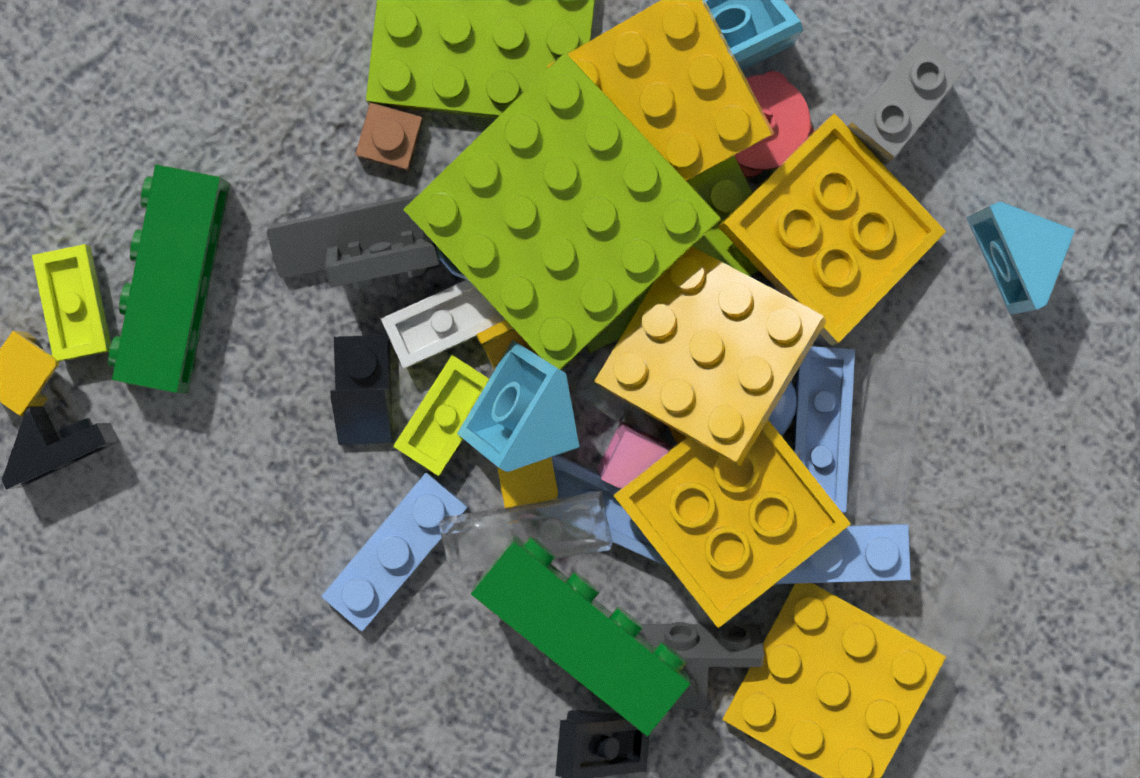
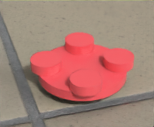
[734,71,814,178]

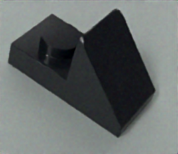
[330,335,393,445]
[2,406,119,490]
[555,710,650,778]

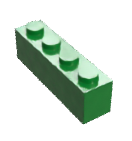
[108,164,230,393]
[471,535,690,737]

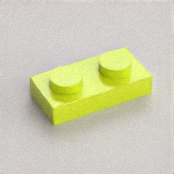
[32,244,111,362]
[393,355,489,476]

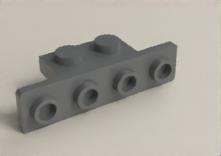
[267,193,439,289]
[544,622,764,709]

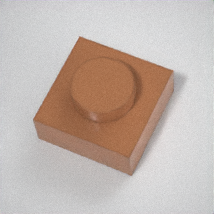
[355,103,424,172]

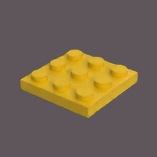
[547,0,775,181]
[718,113,946,346]
[594,246,826,466]
[614,420,851,628]
[722,583,947,778]

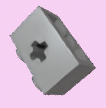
[848,37,965,165]

